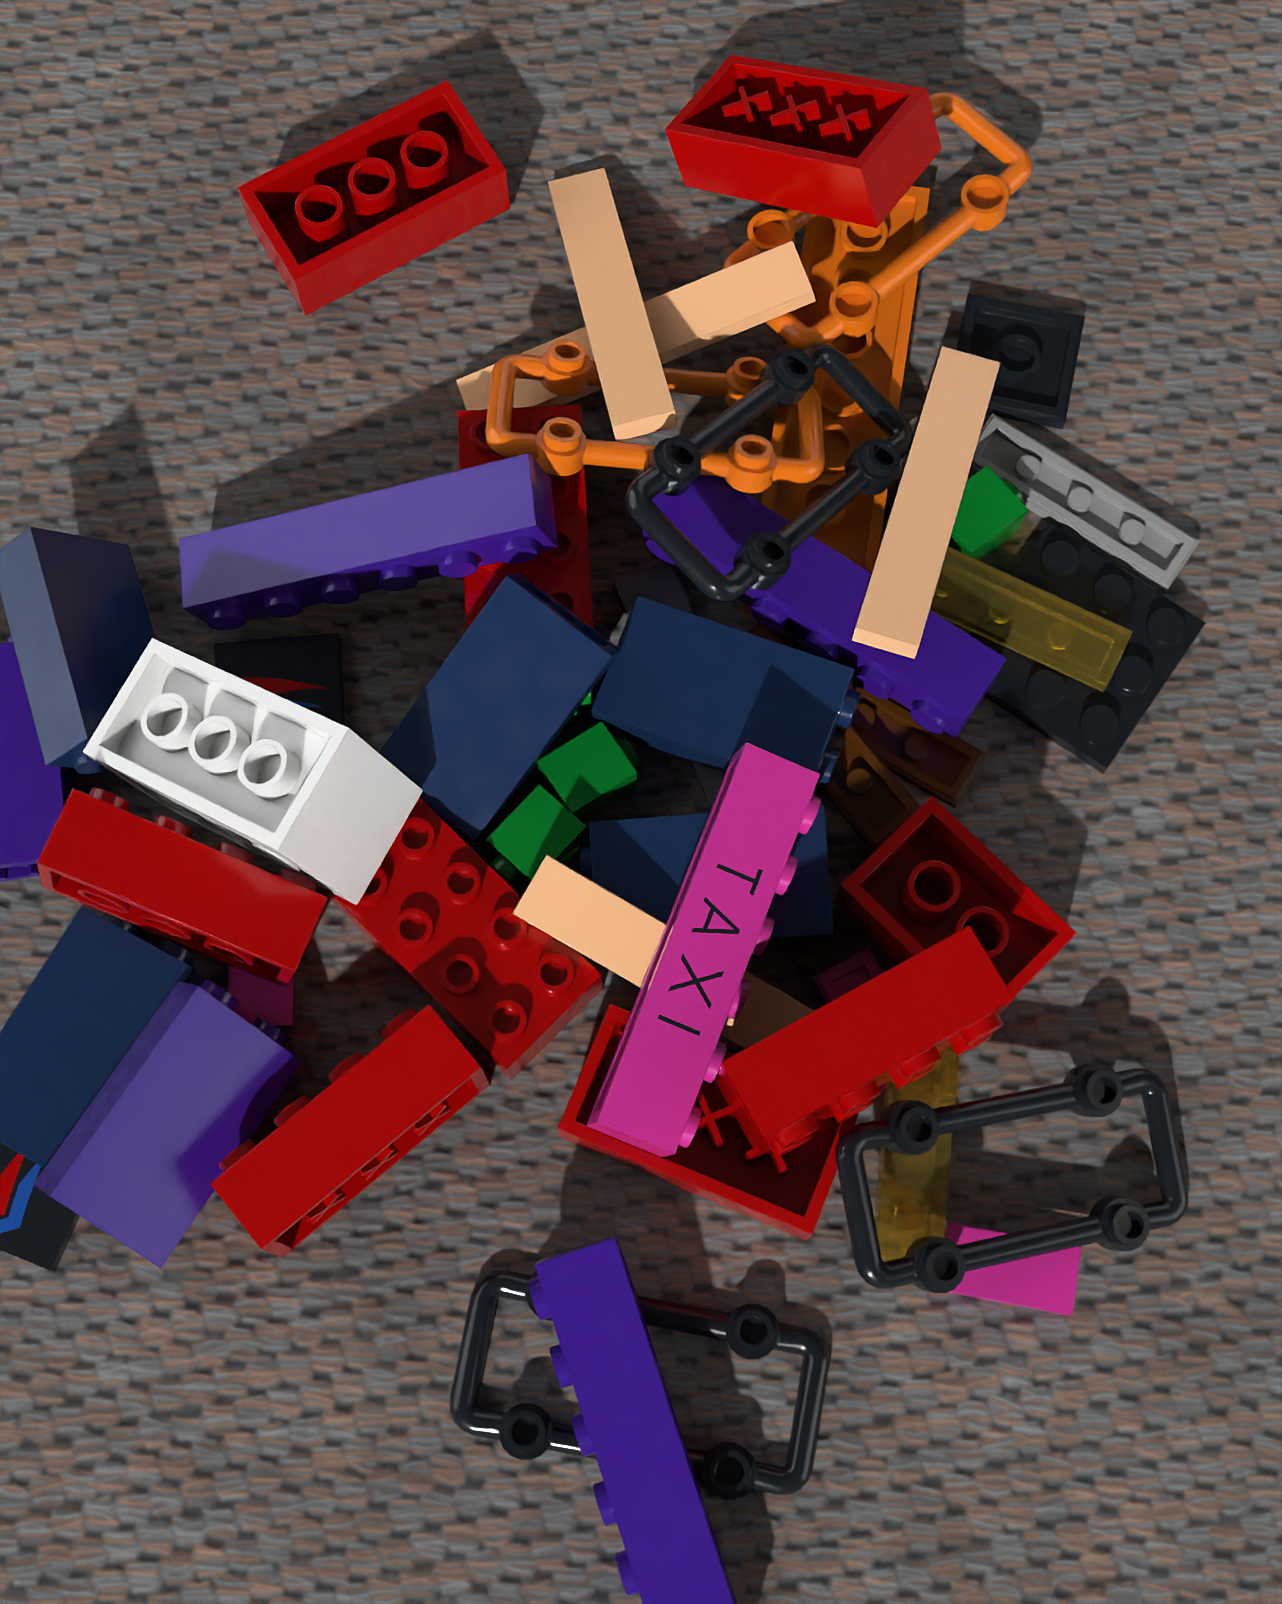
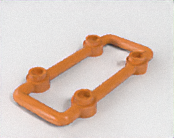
[722,91,1033,350]
[485,339,825,493]

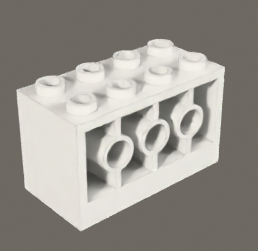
[83,638,423,905]

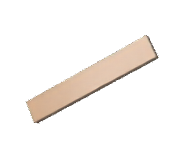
[548,168,678,442]
[456,241,816,410]
[852,346,1001,659]
[513,854,860,1113]

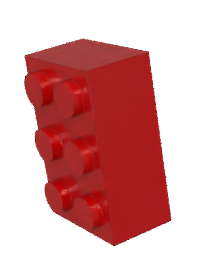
[834,796,1077,998]

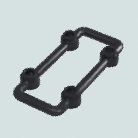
[625,343,914,601]
[835,1064,1189,1293]
[450,1270,829,1500]

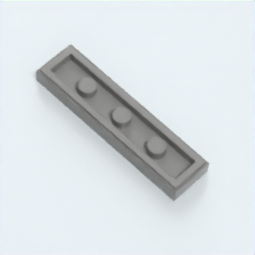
[969,414,1200,594]

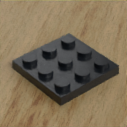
[970,523,1206,774]

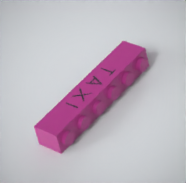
[586,742,821,1157]

